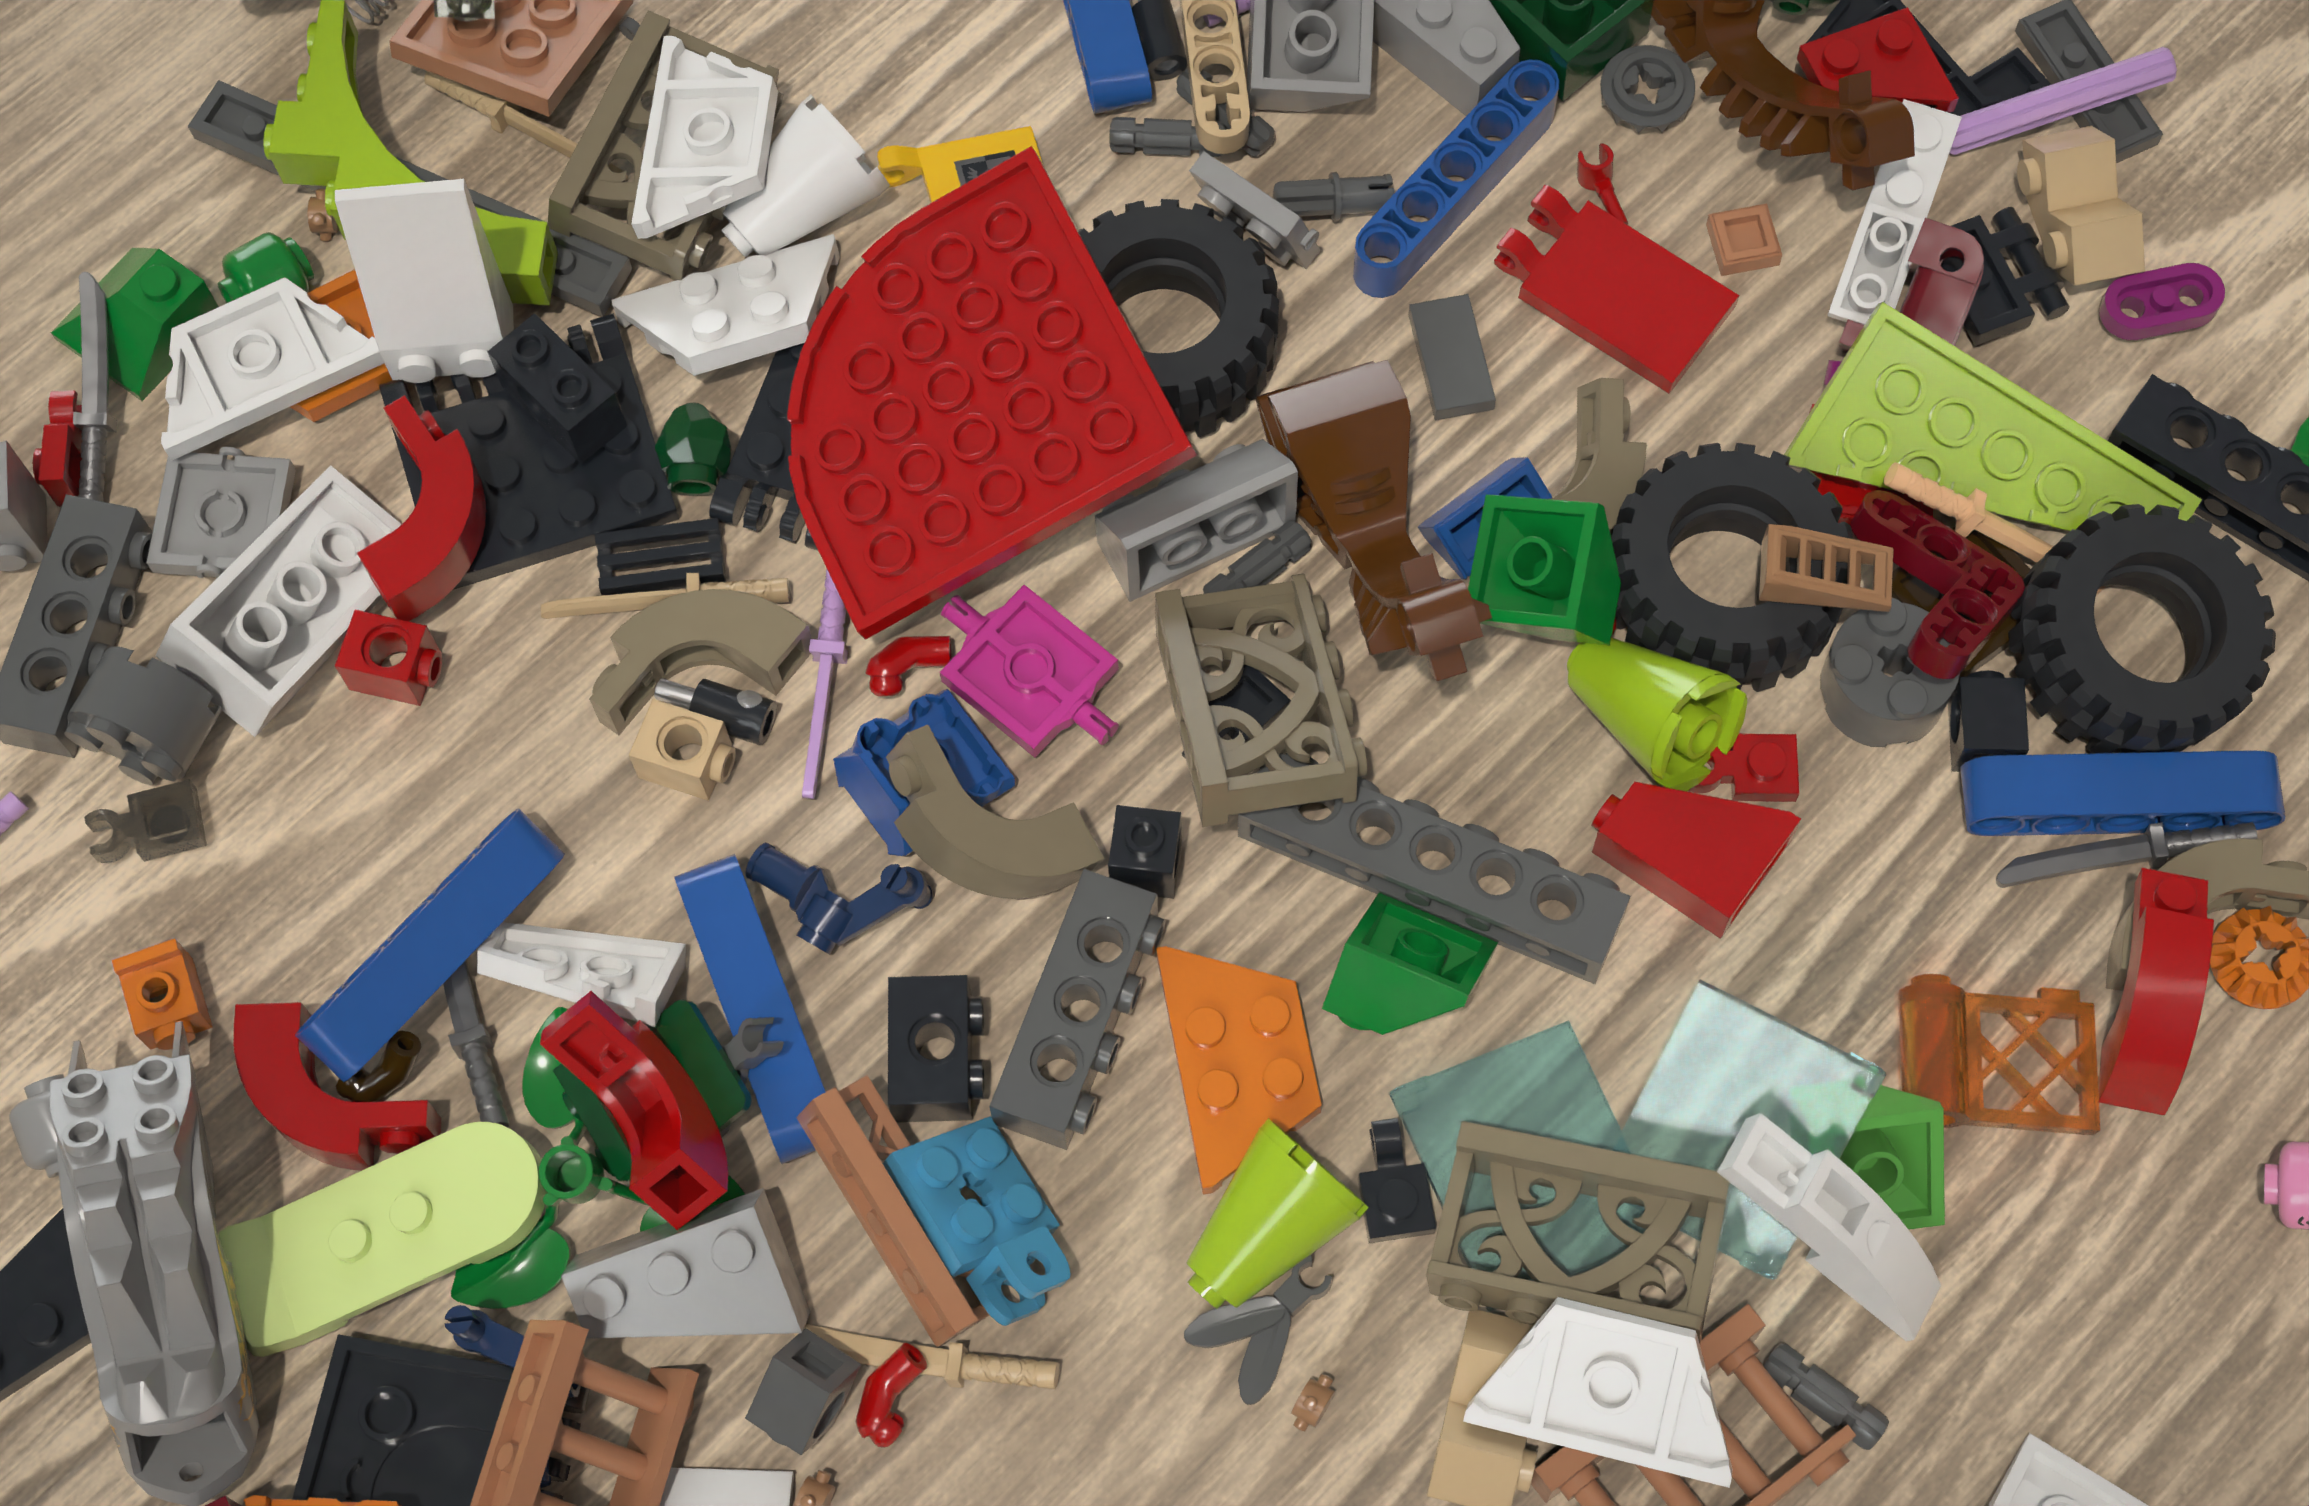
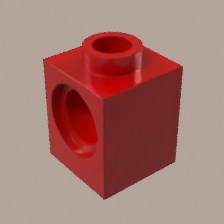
[335,610,443,706]

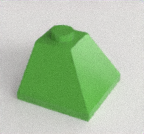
[1789,1078,1945,1230]

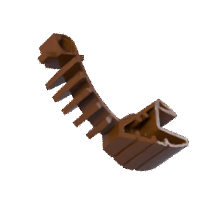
[1651,0,1915,191]
[1256,360,1492,681]

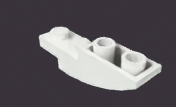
[1828,99,1962,325]
[1717,1113,1941,1342]

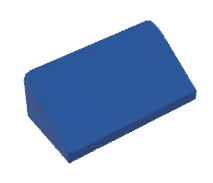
[1418,457,1552,579]

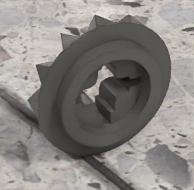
[1600,45,1695,133]

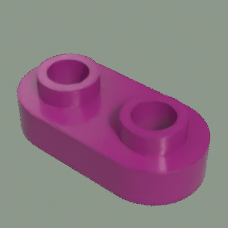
[2099,263,2225,340]

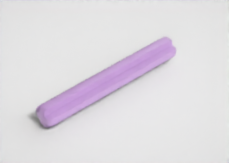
[1949,47,2177,155]

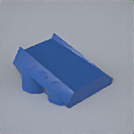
[833,689,1015,856]

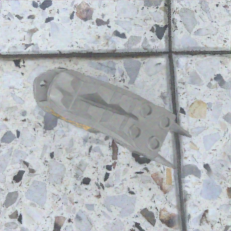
[50,1021,260,1506]

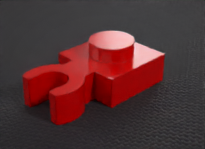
[32,390,82,507]
[1688,733,1800,802]

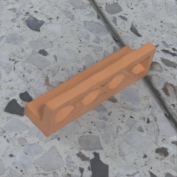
[796,1075,989,1348]

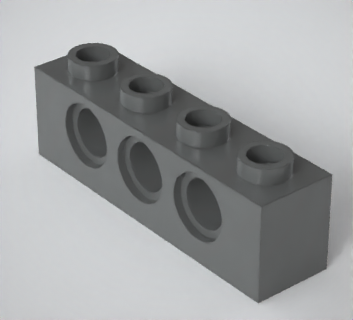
[0,494,153,758]
[989,869,1165,1150]

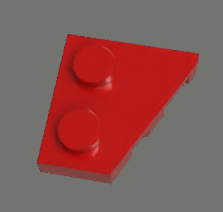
[1796,7,1959,113]

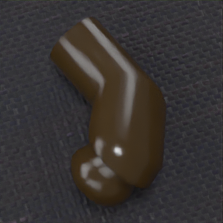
[336,1030,422,1102]

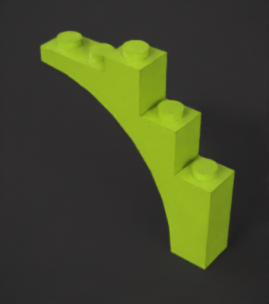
[263,0,558,305]

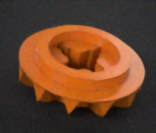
[2210,905,2309,1009]

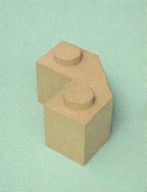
[2017,126,2145,286]
[1427,1310,1537,1506]

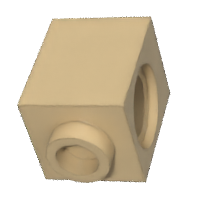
[629,699,736,801]

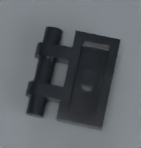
[1941,207,2070,346]

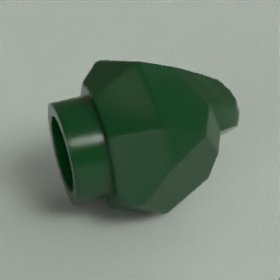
[655,402,731,496]

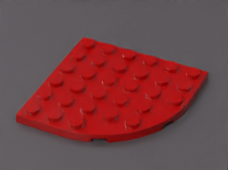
[787,146,1197,640]

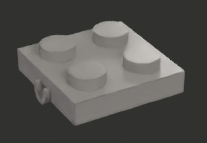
[1189,151,1320,269]
[146,447,296,578]

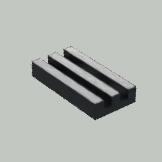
[595,518,726,595]

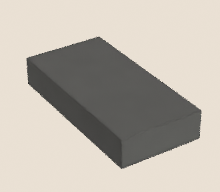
[1408,294,1496,421]

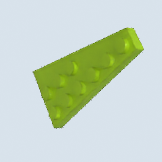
[1784,302,2202,531]

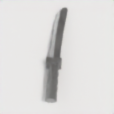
[73,272,117,502]
[1996,822,2258,888]
[443,960,509,1128]

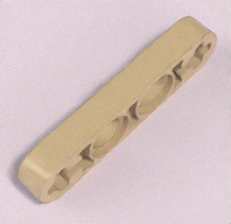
[1179,0,1250,154]

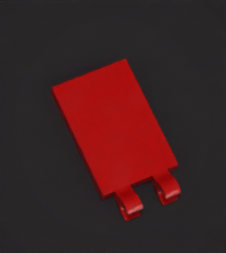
[1494,185,1739,394]

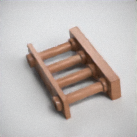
[1531,1304,1857,1506]
[470,1320,699,1506]

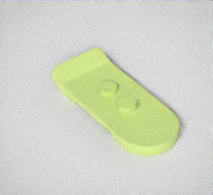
[219,1122,547,1357]

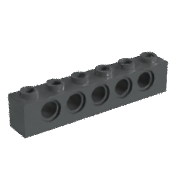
[1238,753,1631,984]

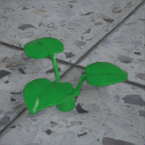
[451,1007,745,1309]

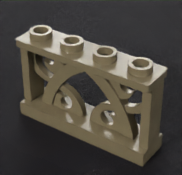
[548,10,784,281]
[1155,574,1367,827]
[1426,1121,1731,1344]

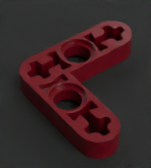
[1850,490,2025,679]

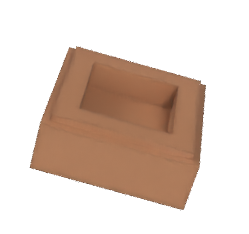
[1706,203,1782,276]

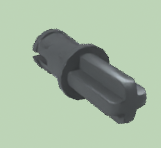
[1273,172,1394,221]

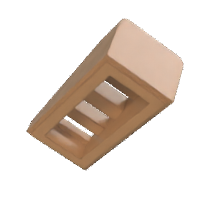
[1759,524,1893,612]

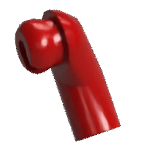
[865,636,952,696]
[855,1343,927,1448]

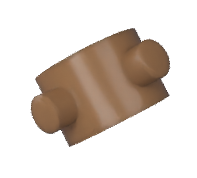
[307,188,339,241]
[1291,1374,1335,1432]
[793,1470,835,1506]

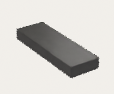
[2015,0,2163,163]

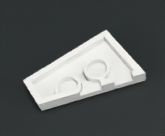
[477,922,686,1027]

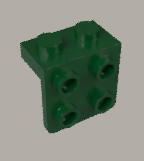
[553,1000,752,1181]

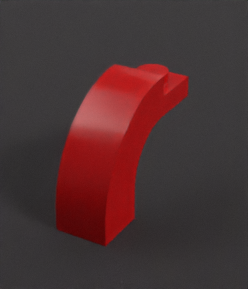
[357,395,486,621]
[2098,868,2214,1116]
[540,991,728,1230]
[233,1002,442,1171]

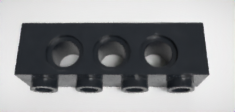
[2108,374,2309,581]

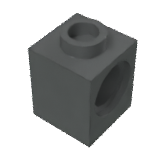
[745,1328,862,1455]

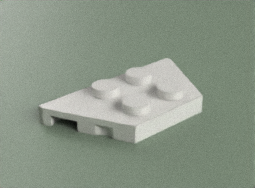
[631,36,778,239]
[611,234,840,376]
[161,277,384,461]
[1463,1297,1733,1488]

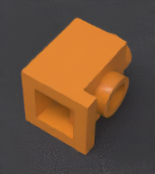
[112,938,213,1050]

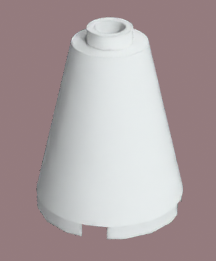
[721,94,889,258]

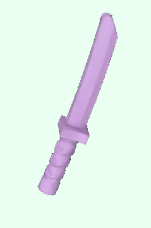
[802,568,848,799]

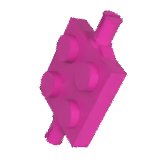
[940,585,1119,758]

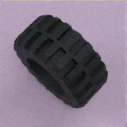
[1078,199,1279,437]
[1611,443,1854,692]
[2009,504,2276,754]

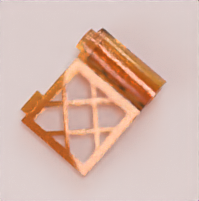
[1898,974,2101,1136]

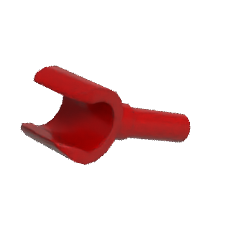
[1577,143,1628,225]

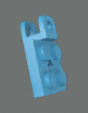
[882,1116,1071,1326]

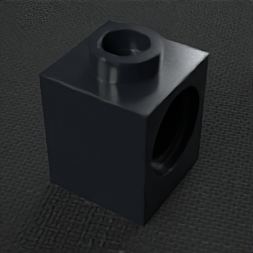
[1948,670,2029,772]
[1108,805,1182,899]

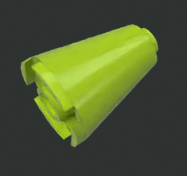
[1567,637,1748,791]
[1186,1118,1369,1309]

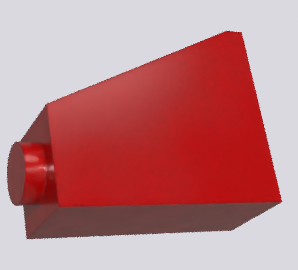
[1591,781,1801,939]

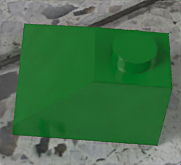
[51,247,219,401]
[1468,494,1621,646]
[1322,893,1498,1035]

